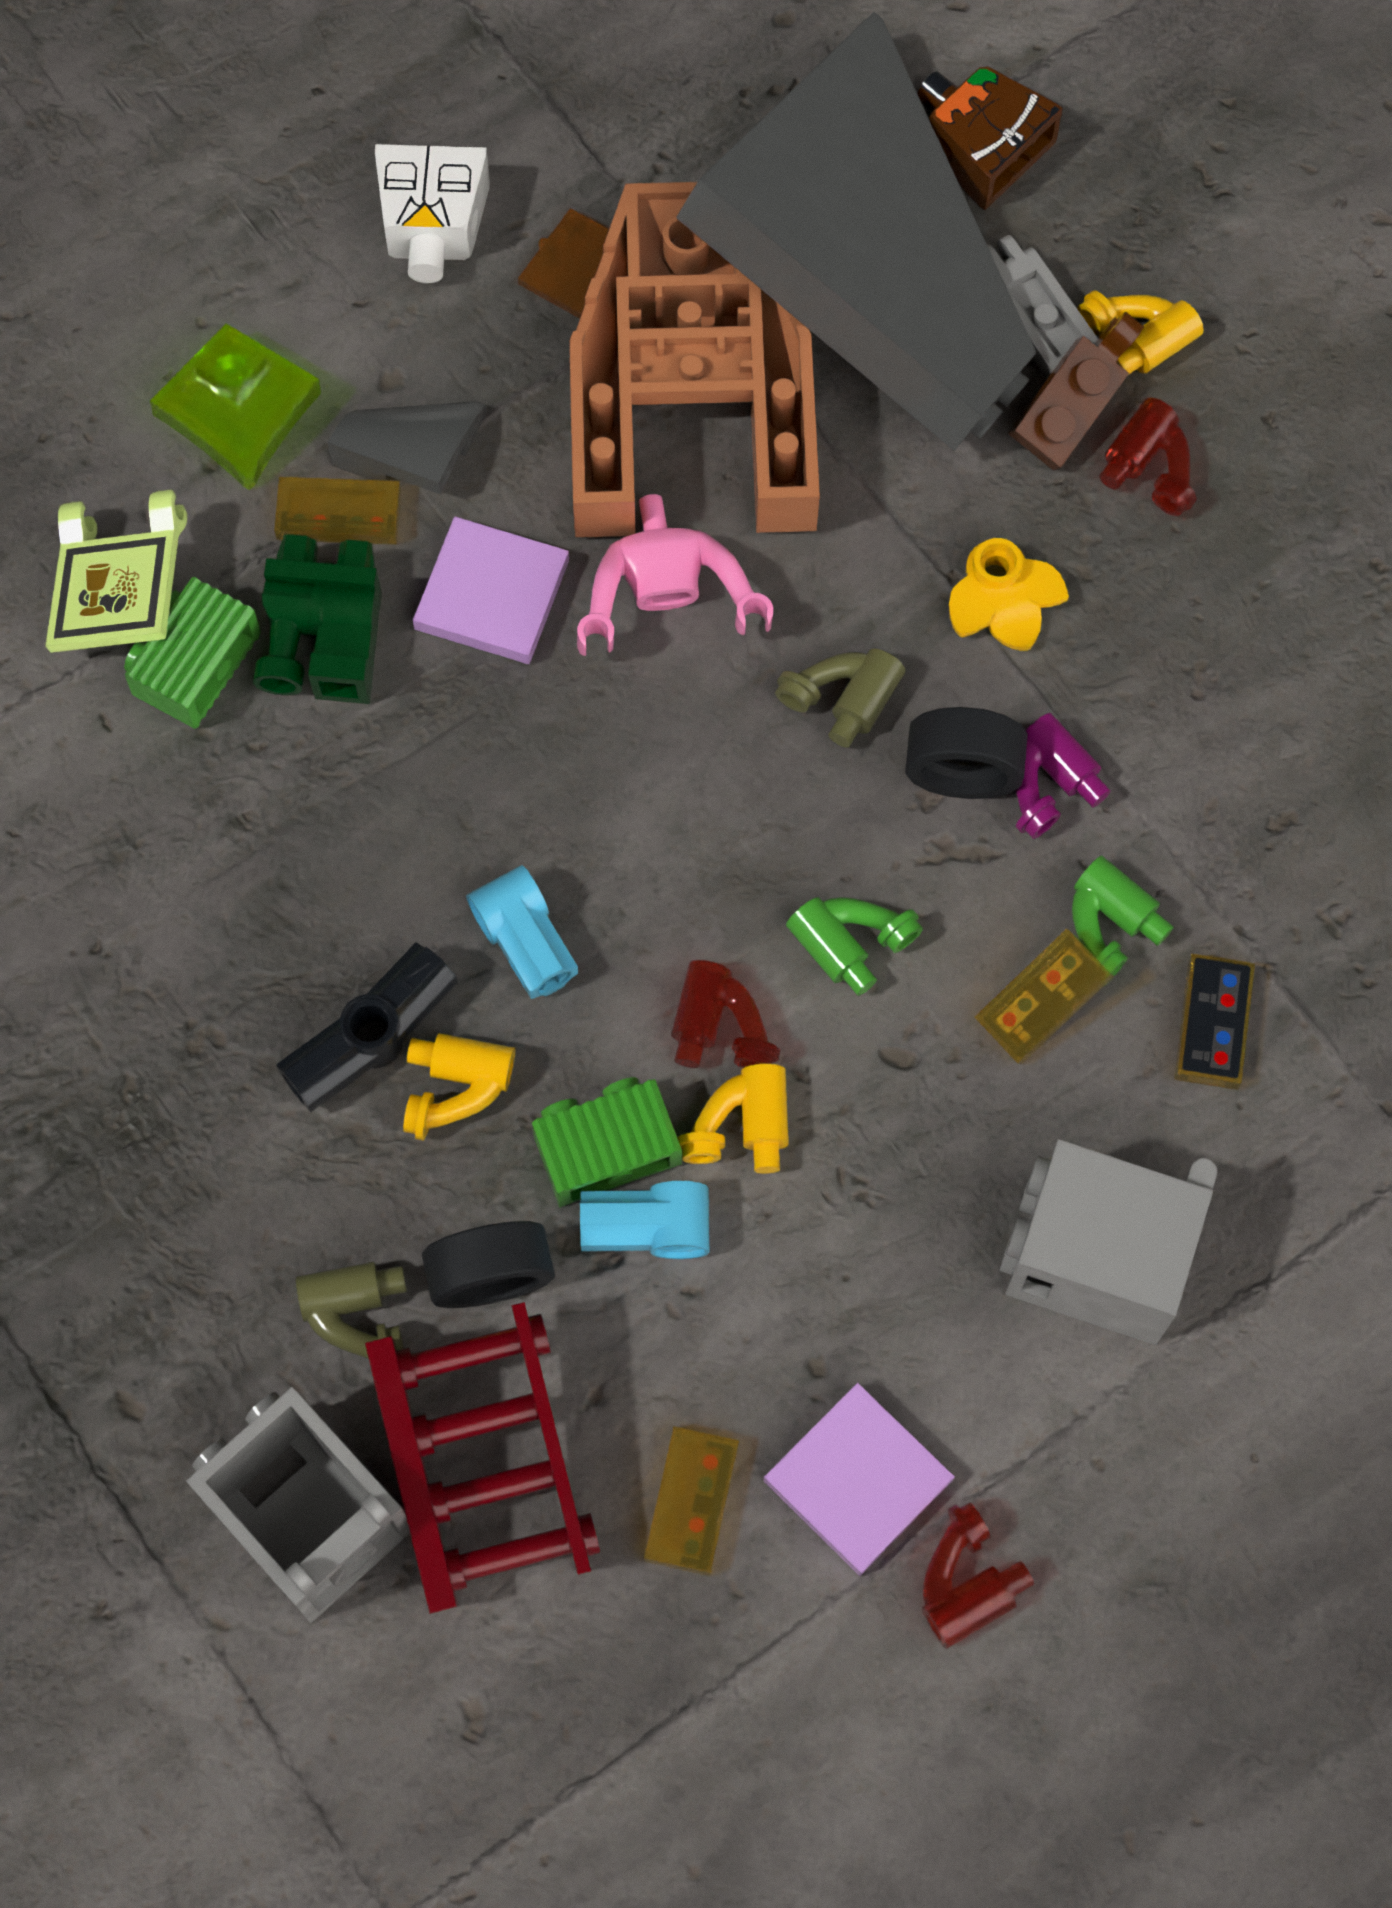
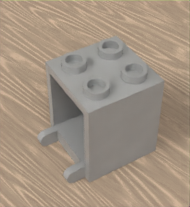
[999,1139,1217,1345]
[186,1387,410,1623]

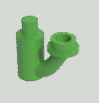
[1072,855,1174,986]
[786,897,923,996]

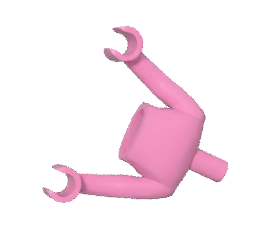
[577,494,773,656]

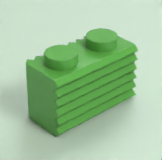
[124,577,261,729]
[532,1077,682,1208]

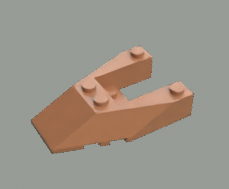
[570,182,820,537]

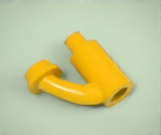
[1077,290,1204,375]
[403,1033,515,1141]
[677,1064,789,1174]

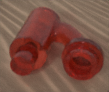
[1099,397,1197,516]
[671,960,781,1068]
[922,1502,1034,1649]

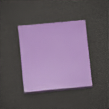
[413,516,569,664]
[763,1382,955,1576]

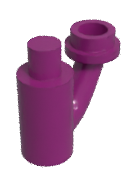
[1015,713,1111,839]

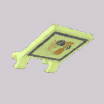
[45,490,187,653]

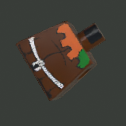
[917,66,1063,210]

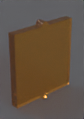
[518,208,609,319]

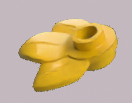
[949,538,1069,651]

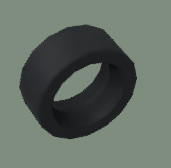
[905,707,1027,799]
[422,1221,555,1308]

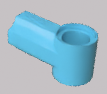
[466,865,578,999]
[580,1181,710,1259]

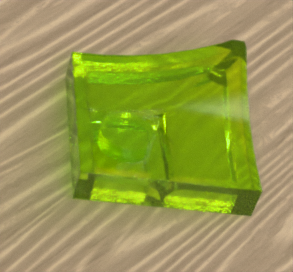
[150,323,322,490]

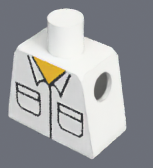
[375,144,490,283]

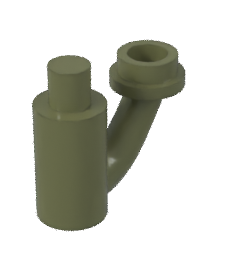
[775,649,906,748]
[296,1261,407,1359]

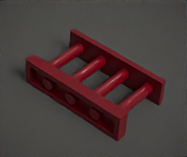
[365,1302,600,1614]

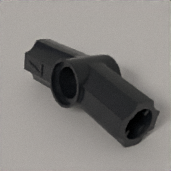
[276,942,458,1113]

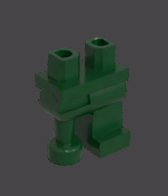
[253,534,382,704]

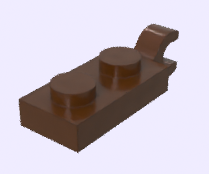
[1008,312,1144,471]

